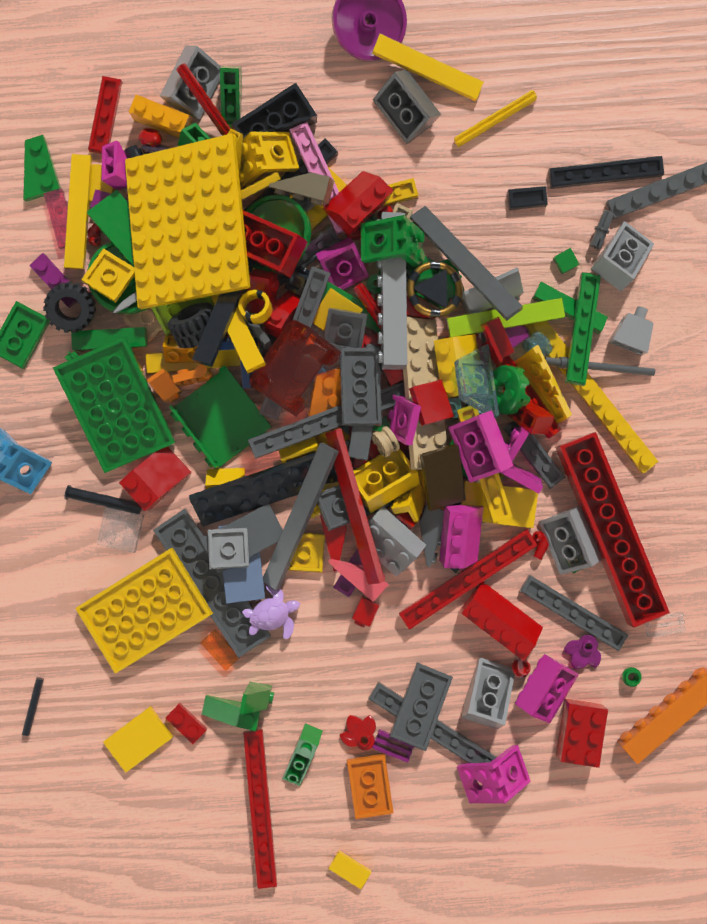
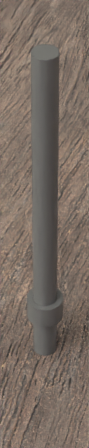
[545,357,655,376]

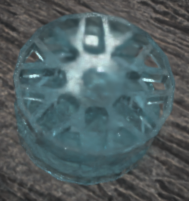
[522,331,552,357]

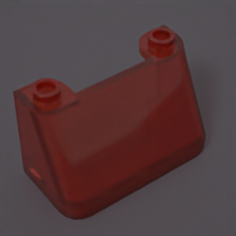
[249,320,341,417]

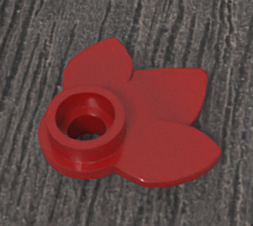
[340,715,376,750]

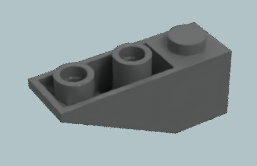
[419,504,444,567]

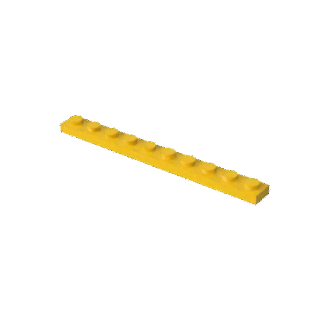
[525,321,659,474]

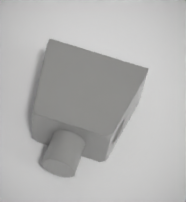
[608,306,654,355]

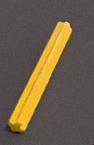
[454,90,537,147]

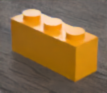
[129,94,193,138]

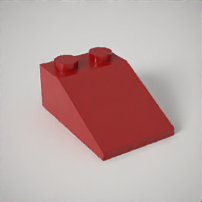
[119,446,191,511]

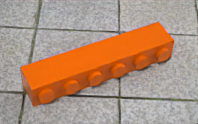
[617,667,707,765]

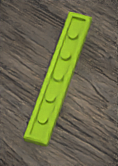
[447,298,565,337]

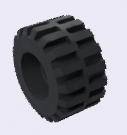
[43,281,96,333]
[167,302,213,349]

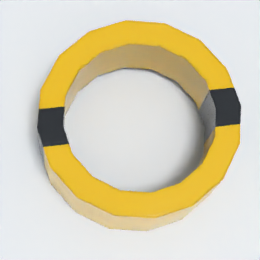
[238,290,273,325]

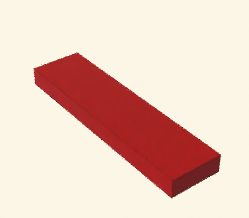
[88,76,122,154]

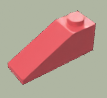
[328,559,389,602]

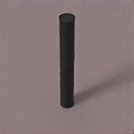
[22,677,44,736]

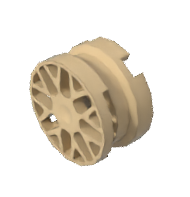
[372,426,400,457]

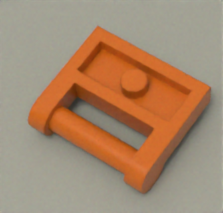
[172,364,213,387]

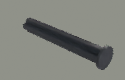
[64,485,142,514]

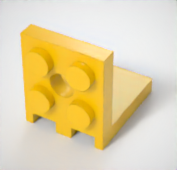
[239,132,299,189]

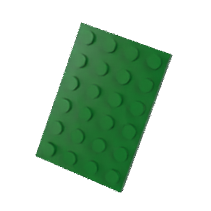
[53,336,176,473]

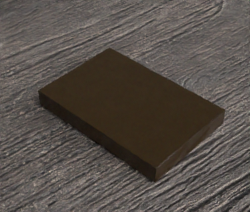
[420,444,466,511]

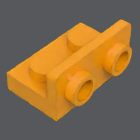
[163,334,197,363]

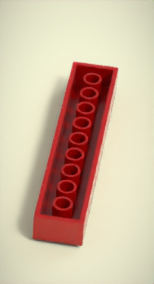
[555,432,670,628]

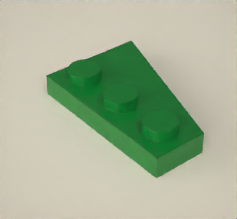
[23,135,62,202]

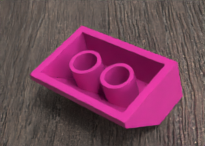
[448,410,514,483]
[439,505,484,569]
[515,654,579,723]

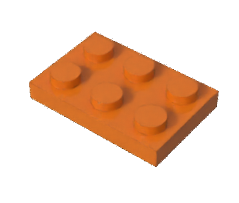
[347,753,394,819]

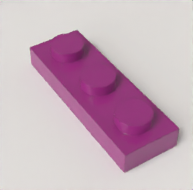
[29,253,77,308]

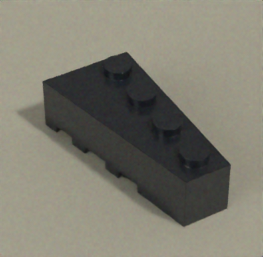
[231,83,317,139]

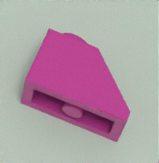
[102,140,127,190]

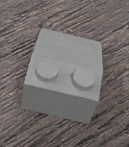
[591,221,654,291]
[461,657,515,729]

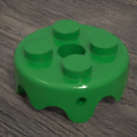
[485,365,531,414]

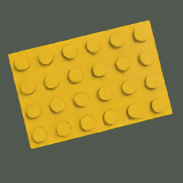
[75,547,213,674]

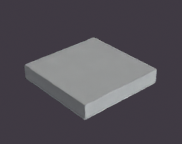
[208,528,249,570]

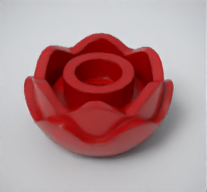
[138,128,162,147]

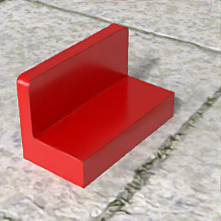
[480,316,514,363]

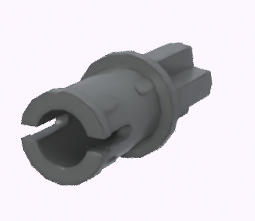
[589,210,614,250]

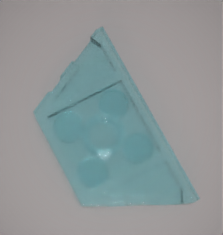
[454,344,499,418]

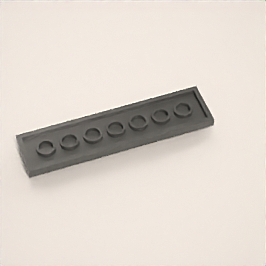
[153,508,271,658]

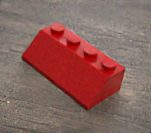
[459,582,543,661]

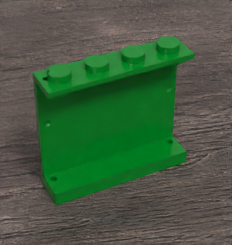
[169,365,272,469]

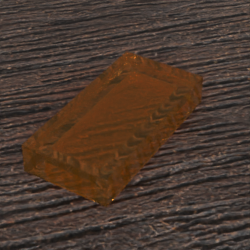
[200,629,240,671]

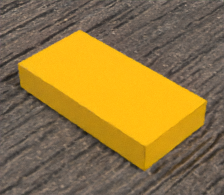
[328,850,371,889]

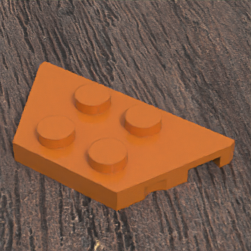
[307,367,341,417]

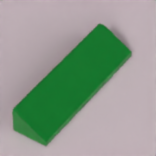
[532,282,608,334]

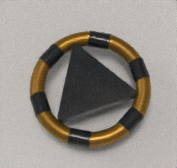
[407,261,463,317]

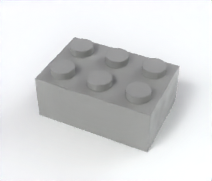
[353,506,426,577]

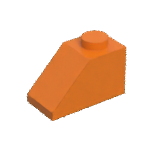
[147,369,183,403]

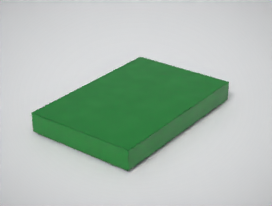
[0,301,50,369]

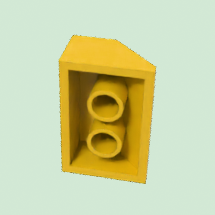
[434,334,484,397]
[354,449,420,513]

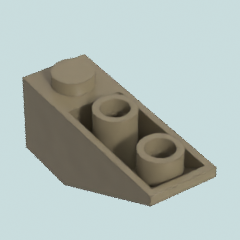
[269,172,335,206]

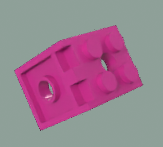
[388,395,421,445]
[501,425,543,494]
[457,745,531,804]

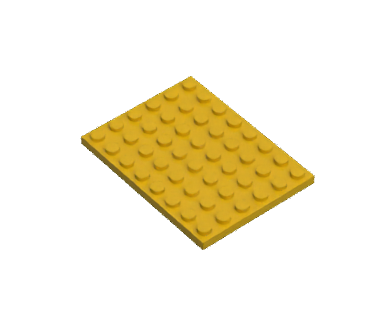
[125,133,250,310]

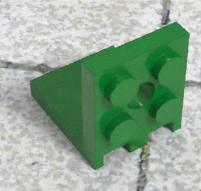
[361,215,425,269]

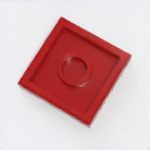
[409,379,454,426]

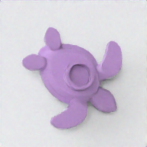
[242,585,300,639]

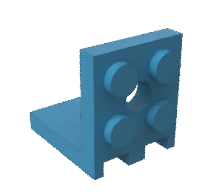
[0,428,52,494]

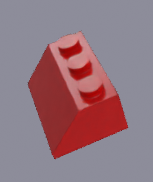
[322,171,394,237]

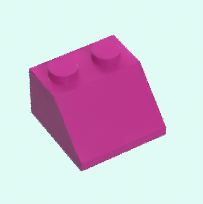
[316,237,369,290]

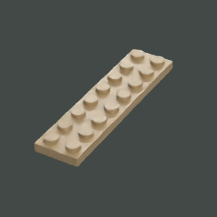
[403,317,447,470]

